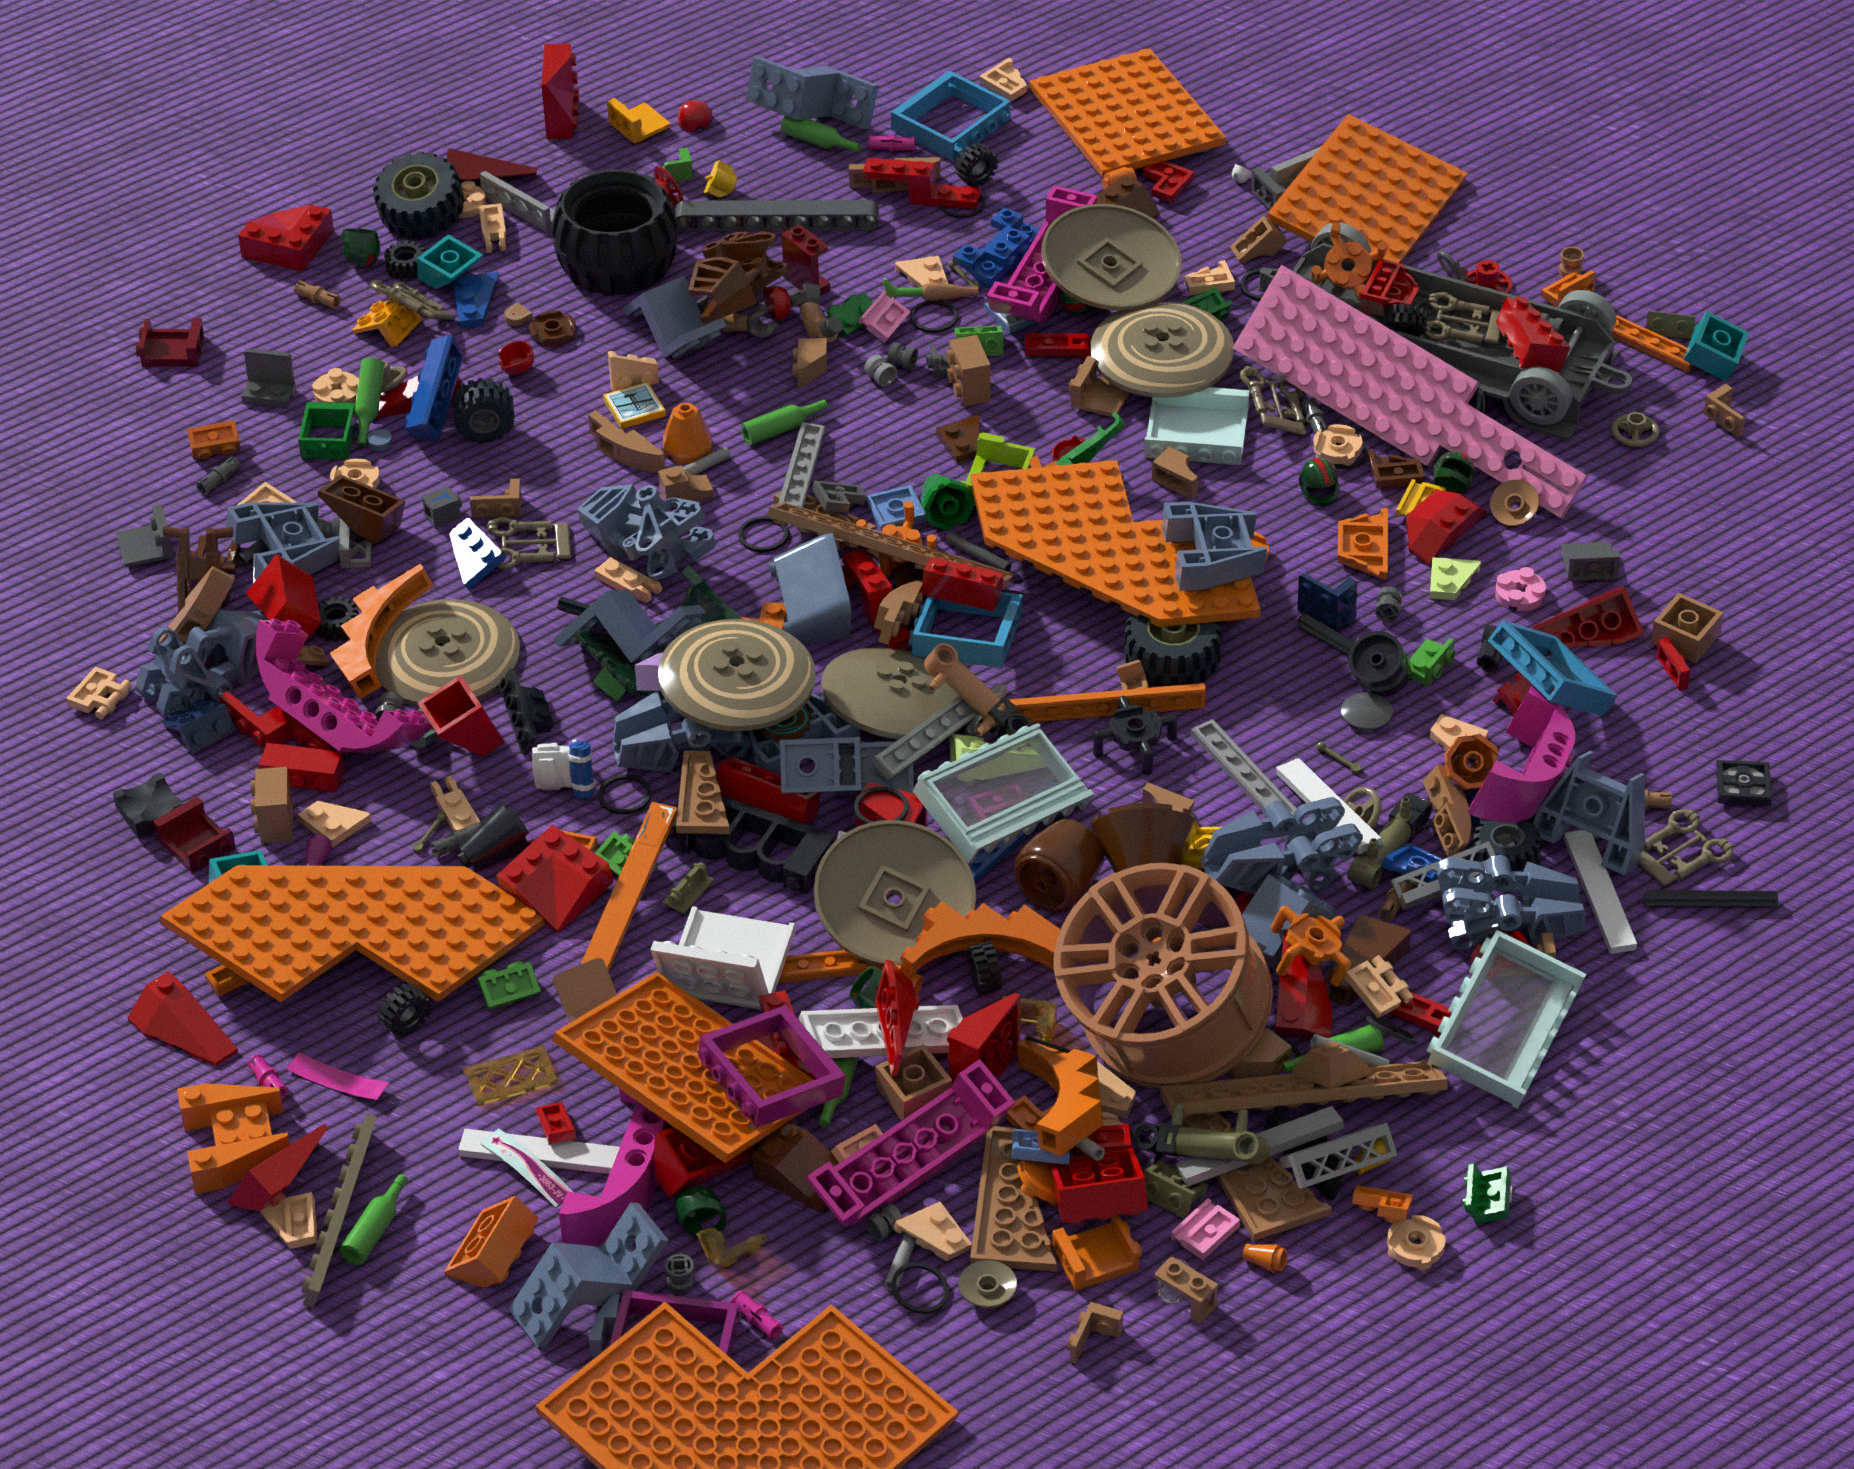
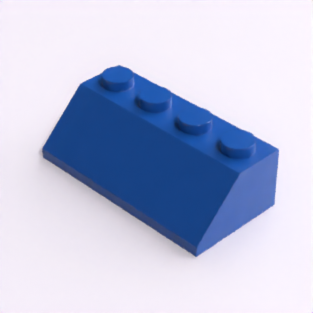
[405,335,464,442]

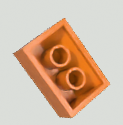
[444,1196,539,1288]

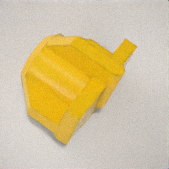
[703,160,737,198]

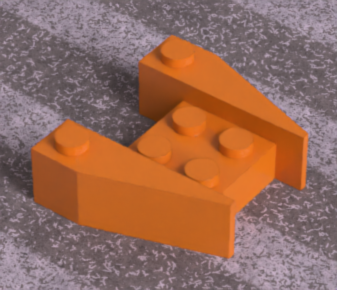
[177,1083,290,1194]

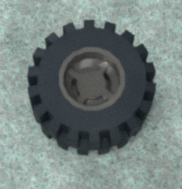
[452,378,515,443]
[1473,820,1541,872]

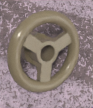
[381,362,408,394]
[1611,412,1660,447]
[1343,787,1382,829]

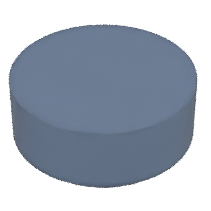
[367,429,392,452]

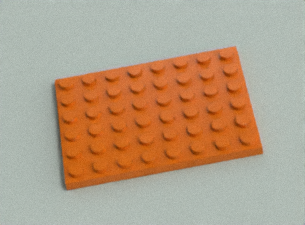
[1029,49,1226,178]
[1266,114,1468,264]
[552,971,814,1163]

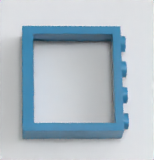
[891,71,1011,161]
[909,592,1023,668]
[1488,620,1618,716]

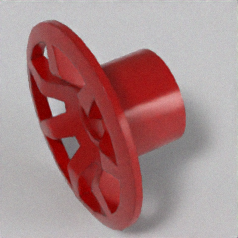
[653,166,684,205]
[1466,260,1512,294]

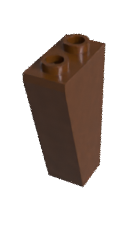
[1325,914,1411,1007]

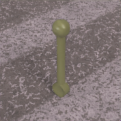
[948,260,979,290]
[1316,742,1361,774]
[413,812,446,853]

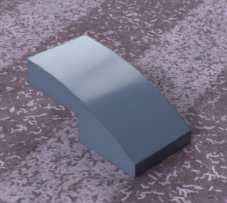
[589,1294,620,1358]

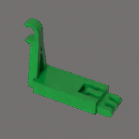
[1056,412,1124,465]

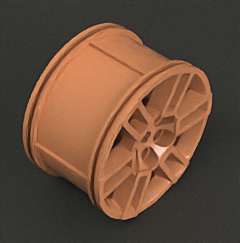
[1053,863,1273,1090]

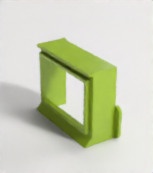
[961,433,1035,503]

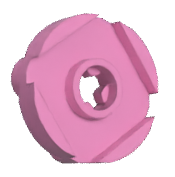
[1495,567,1546,612]

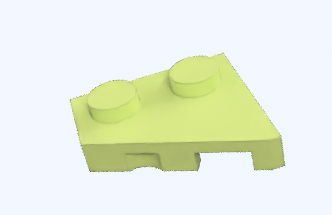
[1430,557,1481,600]

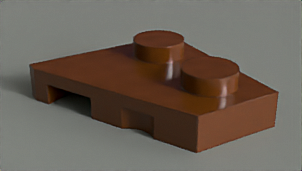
[1367,450,1425,488]

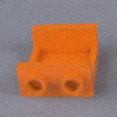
[1052,1214,1142,1291]

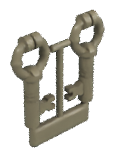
[370,280,456,320]
[1424,292,1501,344]
[1240,366,1306,435]
[487,516,572,570]
[1638,809,1734,886]

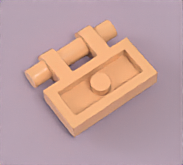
[66,667,132,720]
[1344,955,1414,1018]

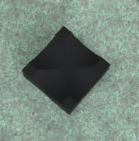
[113,772,183,839]

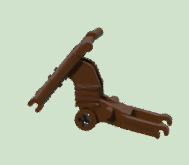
[163,526,241,616]

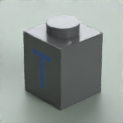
[421,486,462,528]

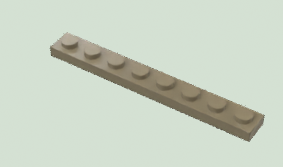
[301,1113,377,1309]

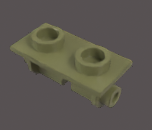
[1646,310,1696,339]
[662,862,714,914]

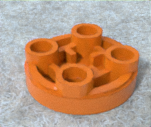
[1017,1160,1058,1205]

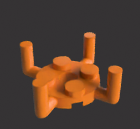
[1310,222,1387,301]
[856,501,937,578]
[1270,906,1351,986]

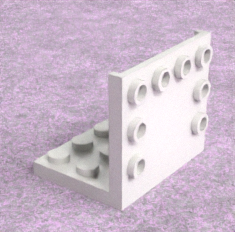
[651,906,796,1010]

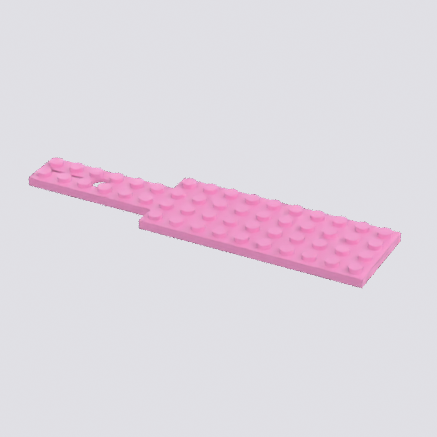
[1233,265,1589,519]

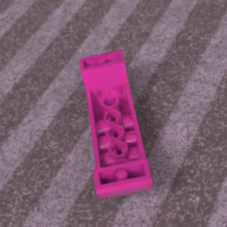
[987,185,1097,323]
[1467,685,1575,823]
[806,1059,1015,1226]
[559,1088,672,1246]

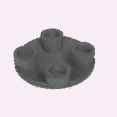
[1341,692,1393,734]

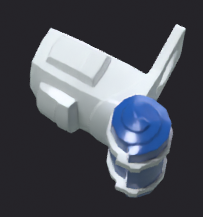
[532,739,595,799]

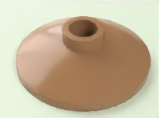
[1490,480,1539,526]

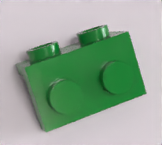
[1181,287,1234,321]
[826,291,873,338]
[1463,1163,1511,1224]

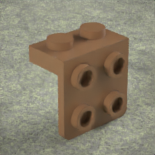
[1068,356,1130,417]
[552,958,617,1023]

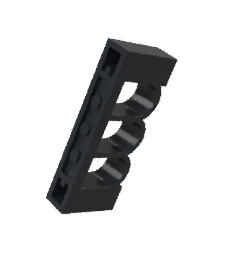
[665,796,835,894]

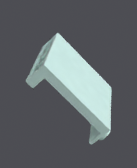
[1144,387,1249,465]

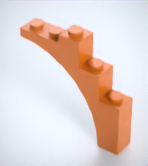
[329,564,434,700]
[900,901,1061,978]
[1017,1039,1103,1156]

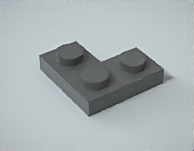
[812,480,866,514]

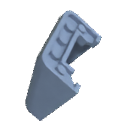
[769,533,851,645]

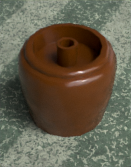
[1014,819,1105,911]

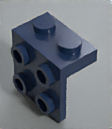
[1297,573,1358,632]
[163,699,237,755]

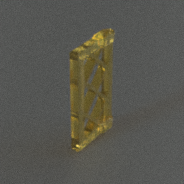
[464,1045,558,1106]

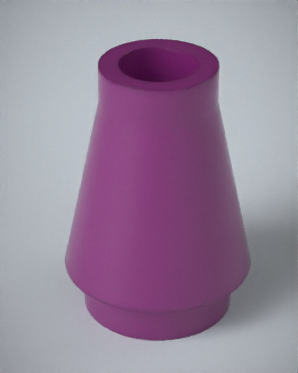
[304,834,332,866]

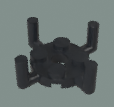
[1093,696,1178,775]

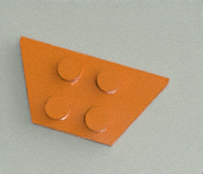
[1337,508,1388,580]

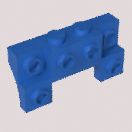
[953,208,1040,289]

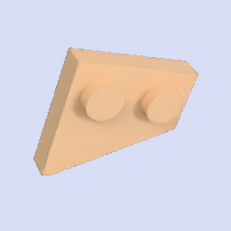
[979,58,1027,102]
[895,256,948,288]
[298,801,371,848]
[893,1202,972,1261]

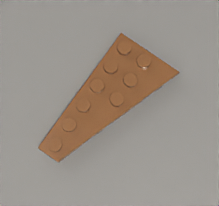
[1183,1113,1332,1241]
[970,1126,1057,1272]

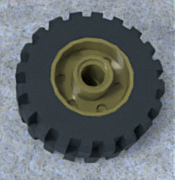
[373,152,465,239]
[1124,614,1222,687]

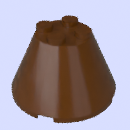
[1091,803,1198,873]

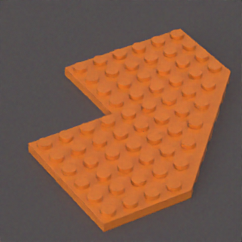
[971,460,1261,627]
[160,865,545,1002]
[536,1302,959,1469]

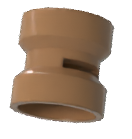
[1559,247,1584,277]

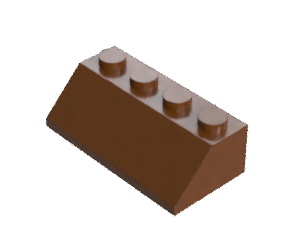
[1097,175,1160,219]

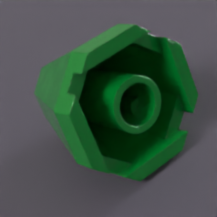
[921,473,975,530]

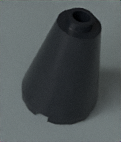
[457,801,533,869]

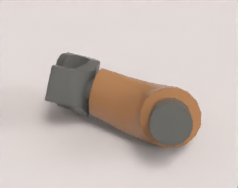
[789,283,843,344]
[695,296,779,338]

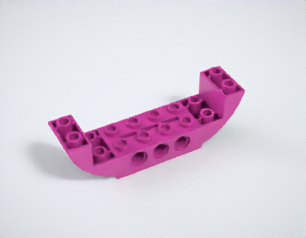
[256,618,432,753]

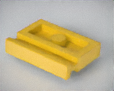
[1396,479,1446,518]

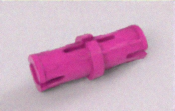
[869,134,915,153]
[247,1054,289,1100]
[731,1290,783,1340]

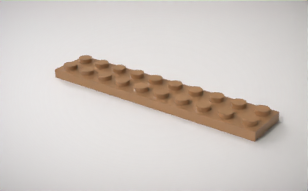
[767,502,1016,590]
[1160,1061,1448,1118]

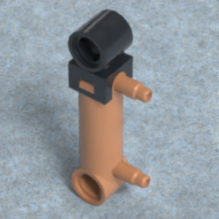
[924,643,1032,738]

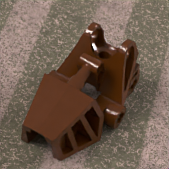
[688,231,789,323]

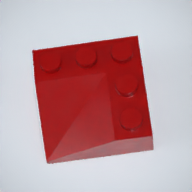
[541,44,579,139]
[238,205,334,272]
[496,825,614,933]
[947,993,1020,1085]
[1049,1147,1148,1224]

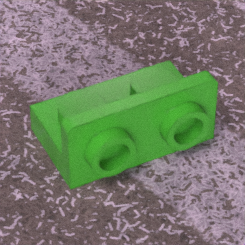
[955,326,1004,356]
[1409,638,1456,687]
[595,831,658,876]
[477,961,541,1011]

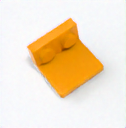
[607,98,670,144]
[352,296,422,347]

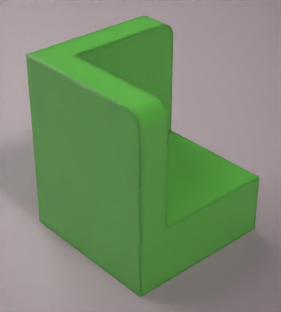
[662,148,693,182]
[593,657,636,700]

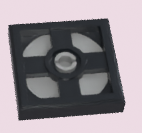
[1716,760,1772,806]

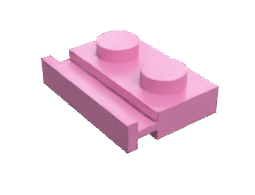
[858,291,911,343]
[1171,1198,1240,1260]

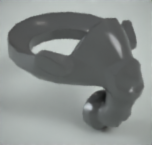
[1437,250,1468,282]

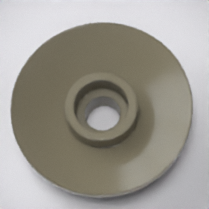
[959,1260,1017,1308]

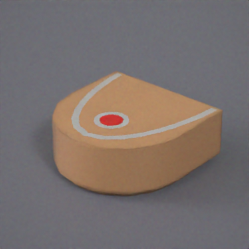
[504,302,533,327]

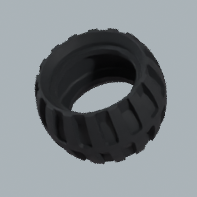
[552,169,678,296]

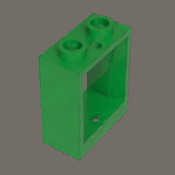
[298,402,357,459]

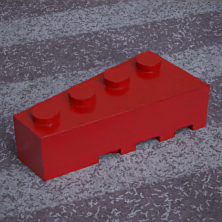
[1496,296,1571,372]

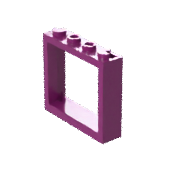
[697,1005,846,1128]
[609,1290,739,1358]

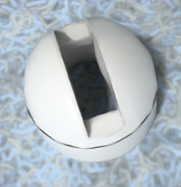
[1232,164,1252,183]

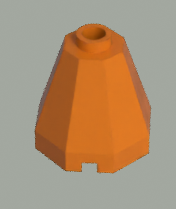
[663,403,712,465]
[1444,734,1498,790]

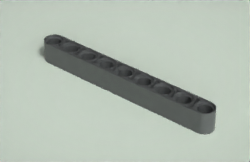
[675,200,879,231]

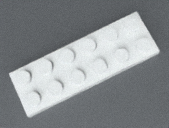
[799,1005,963,1058]

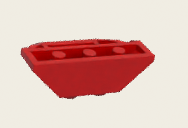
[1360,259,1419,316]
[1406,490,1487,566]

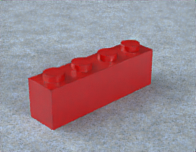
[716,756,821,825]

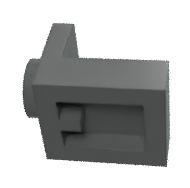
[926,345,950,378]

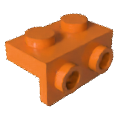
[1541,270,1596,307]
[187,420,241,459]

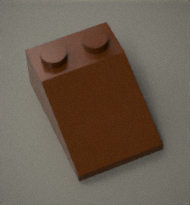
[317,474,406,543]
[752,1121,839,1214]

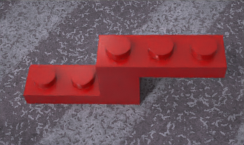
[862,158,981,209]
[842,548,911,649]
[220,691,333,751]

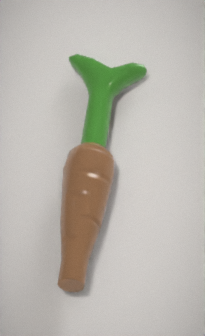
[883,278,978,301]

